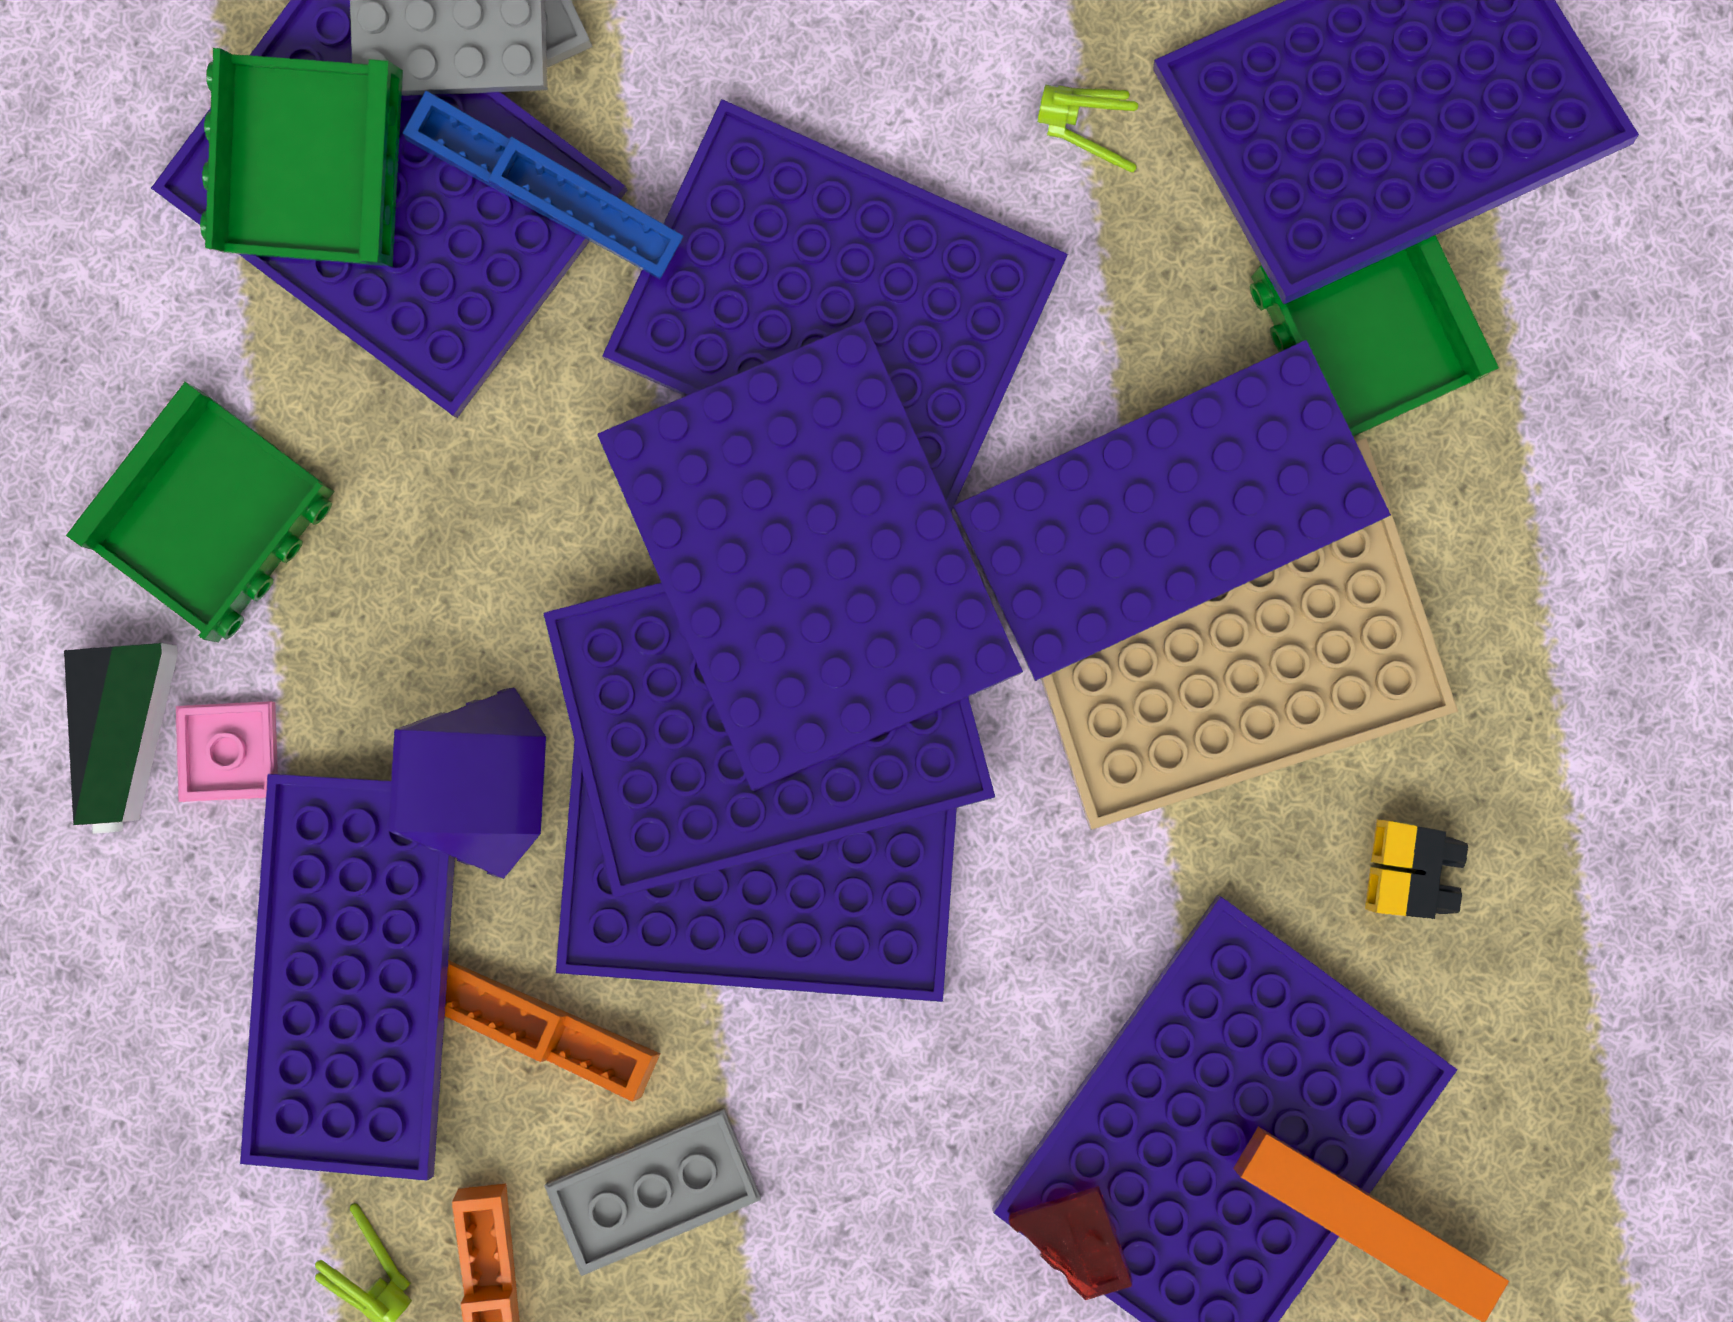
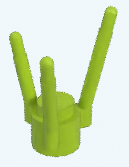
[1037,84,1138,172]
[315,1203,412,1322]

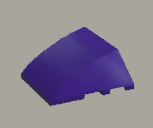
[388,688,546,879]

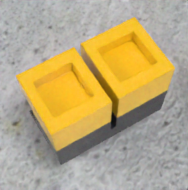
[1365,819,1468,919]

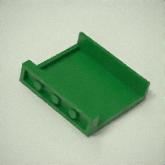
[200,48,403,267]
[1250,235,1499,437]
[66,382,335,643]

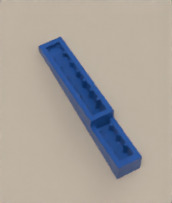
[403,91,684,279]

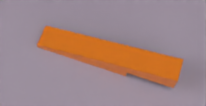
[445,960,661,1102]
[1233,1126,1509,1322]
[452,1183,520,1322]

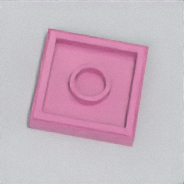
[176,701,278,802]

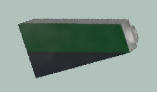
[64,643,178,834]

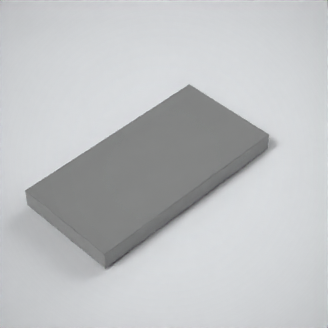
[544,1108,761,1276]

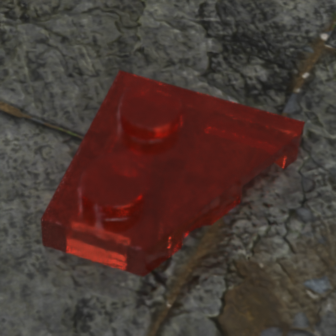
[1008,1186,1133,1300]

